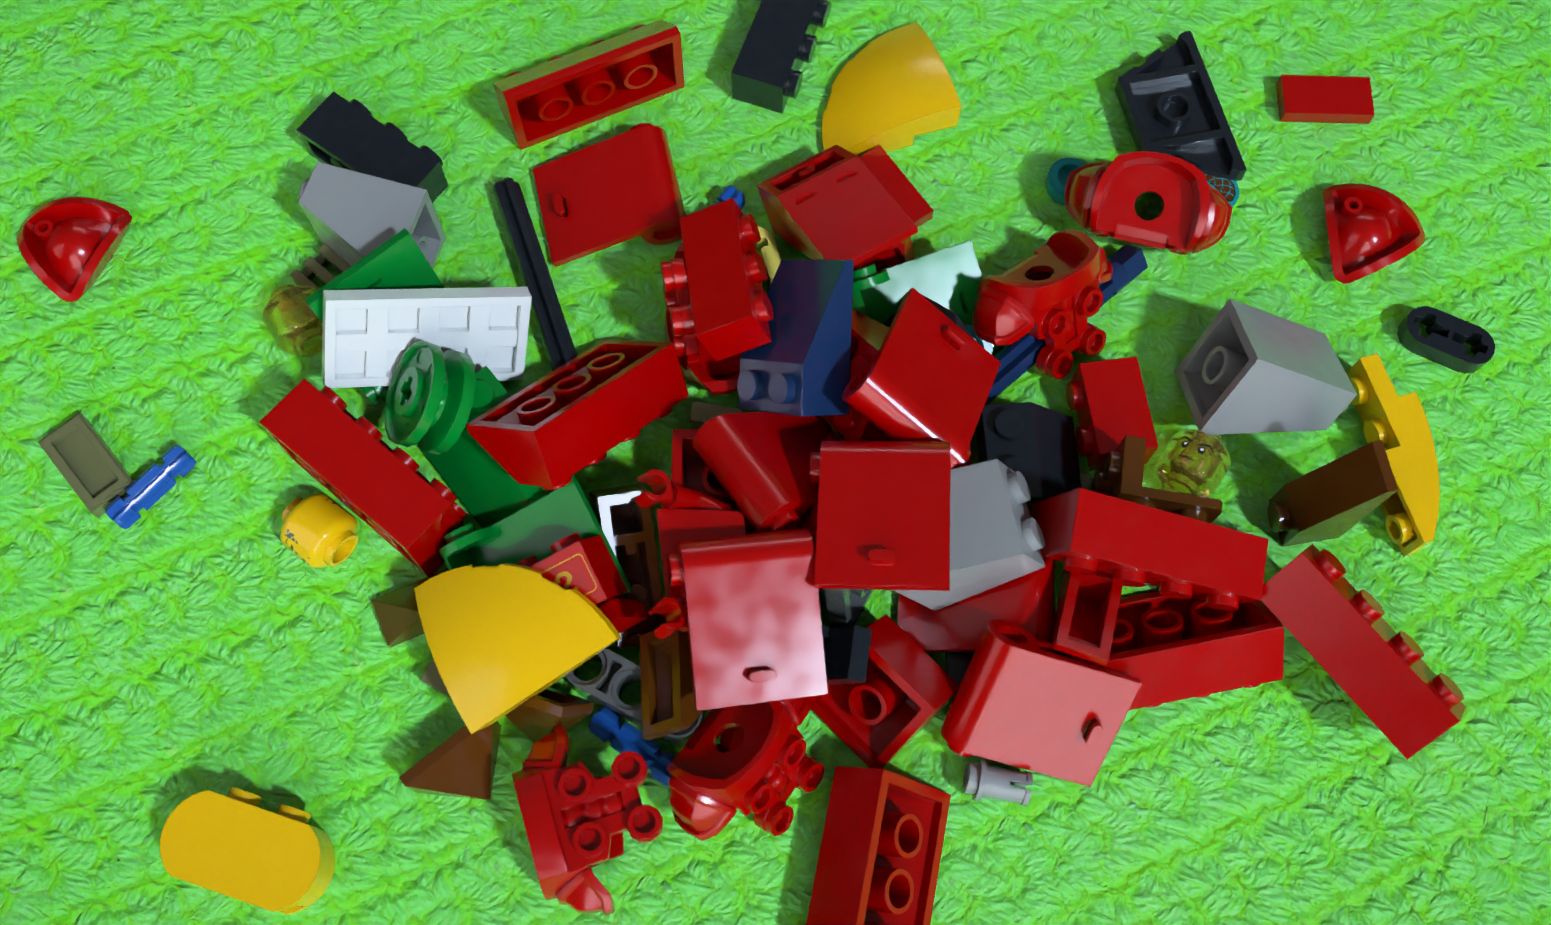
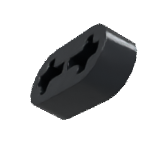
[1397,306,1495,374]

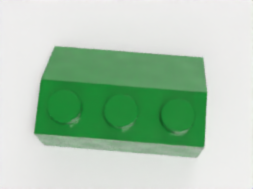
[417,366,576,528]

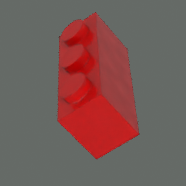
[679,198,774,362]

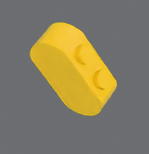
[160,786,335,915]

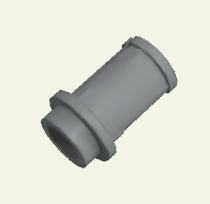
[963,758,1033,806]

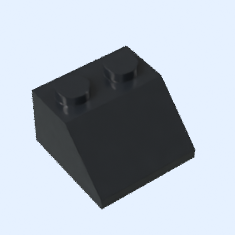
[976,402,1082,515]

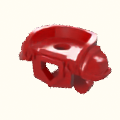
[1064,151,1233,255]
[972,229,1113,379]
[660,242,742,395]
[666,670,824,841]
[512,724,663,915]

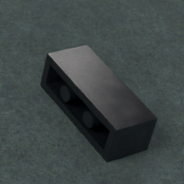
[731,0,831,113]
[297,91,448,203]

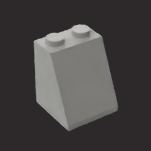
[299,162,446,269]
[1175,299,1357,435]
[893,459,1046,611]

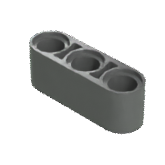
[566,648,704,746]

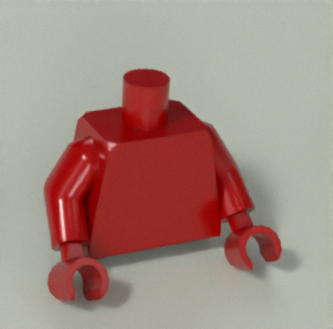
[636,469,746,639]

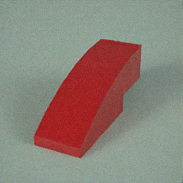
[1053,569,1123,666]

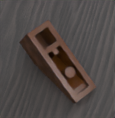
[1267,440,1398,547]
[588,484,666,649]

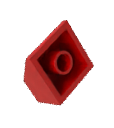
[811,614,959,769]

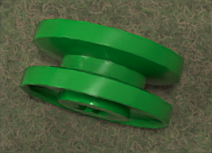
[384,340,476,455]

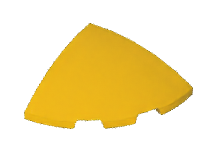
[821,22,962,157]
[414,563,621,734]

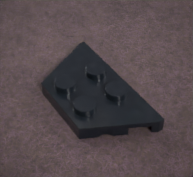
[1115,30,1247,181]

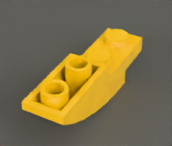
[1346,353,1440,557]

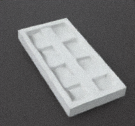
[322,287,532,388]

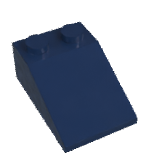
[737,259,854,417]

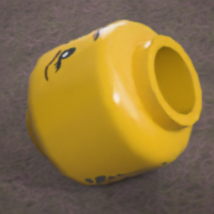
[280,493,359,568]

